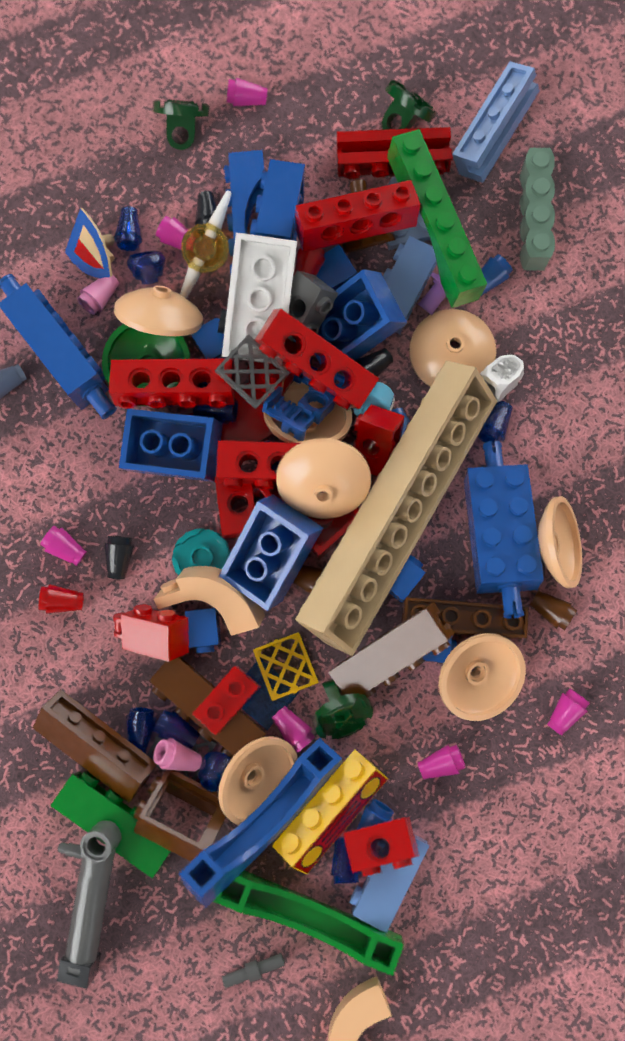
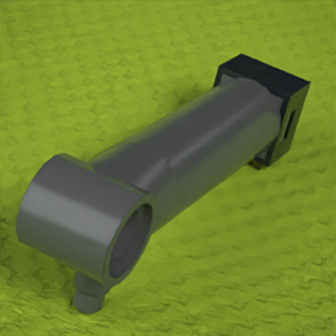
[56,820,121,989]

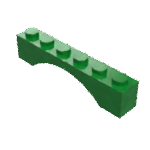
[387,129,487,308]
[213,870,404,976]

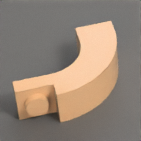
[154,566,265,636]
[328,976,392,1041]

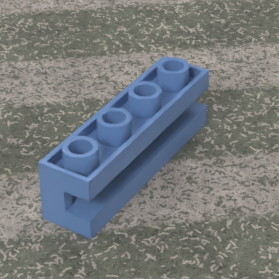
[452,61,539,183]

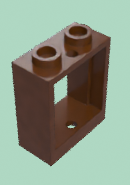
[133,770,226,861]

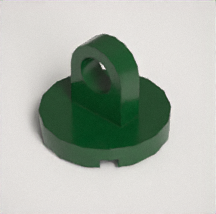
[382,79,437,130]
[152,99,210,150]
[312,679,373,739]

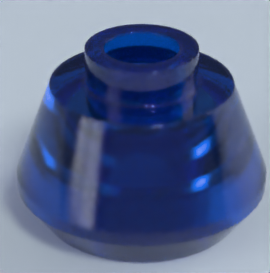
[126,251,166,284]
[198,751,232,793]

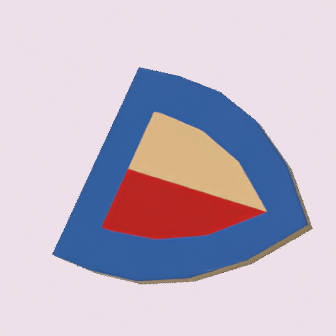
[65,208,115,278]

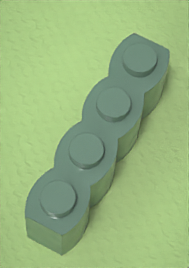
[520,148,555,271]

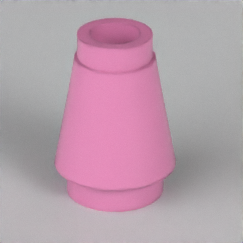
[77,275,120,315]
[153,738,202,772]

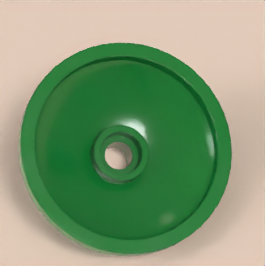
[102,324,191,407]

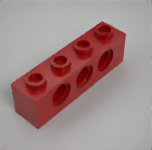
[295,180,421,252]
[254,308,379,410]
[109,359,235,409]
[216,441,300,489]

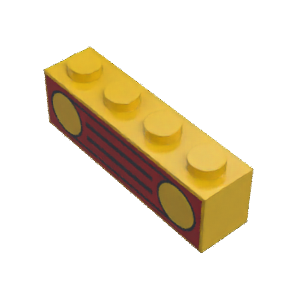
[272,749,388,875]

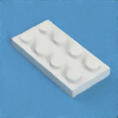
[222,233,297,365]

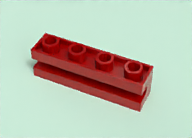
[336,127,453,179]

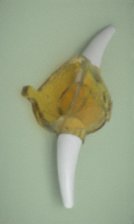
[180,190,231,298]

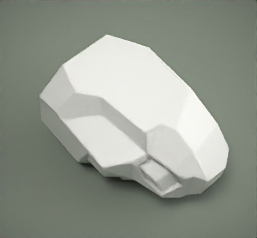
[480,354,524,402]

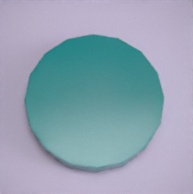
[172,528,231,576]

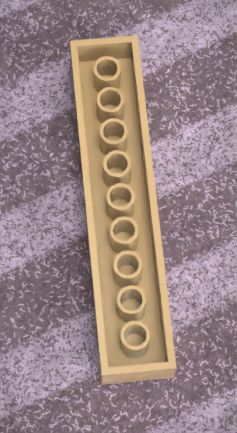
[295,361,497,657]

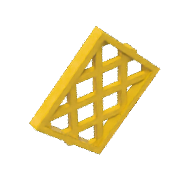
[253,632,319,701]

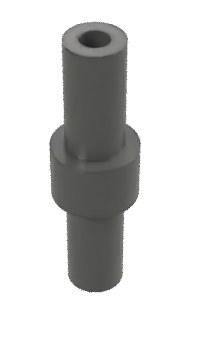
[222,953,285,989]

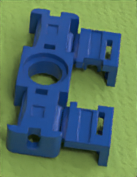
[262,357,345,441]

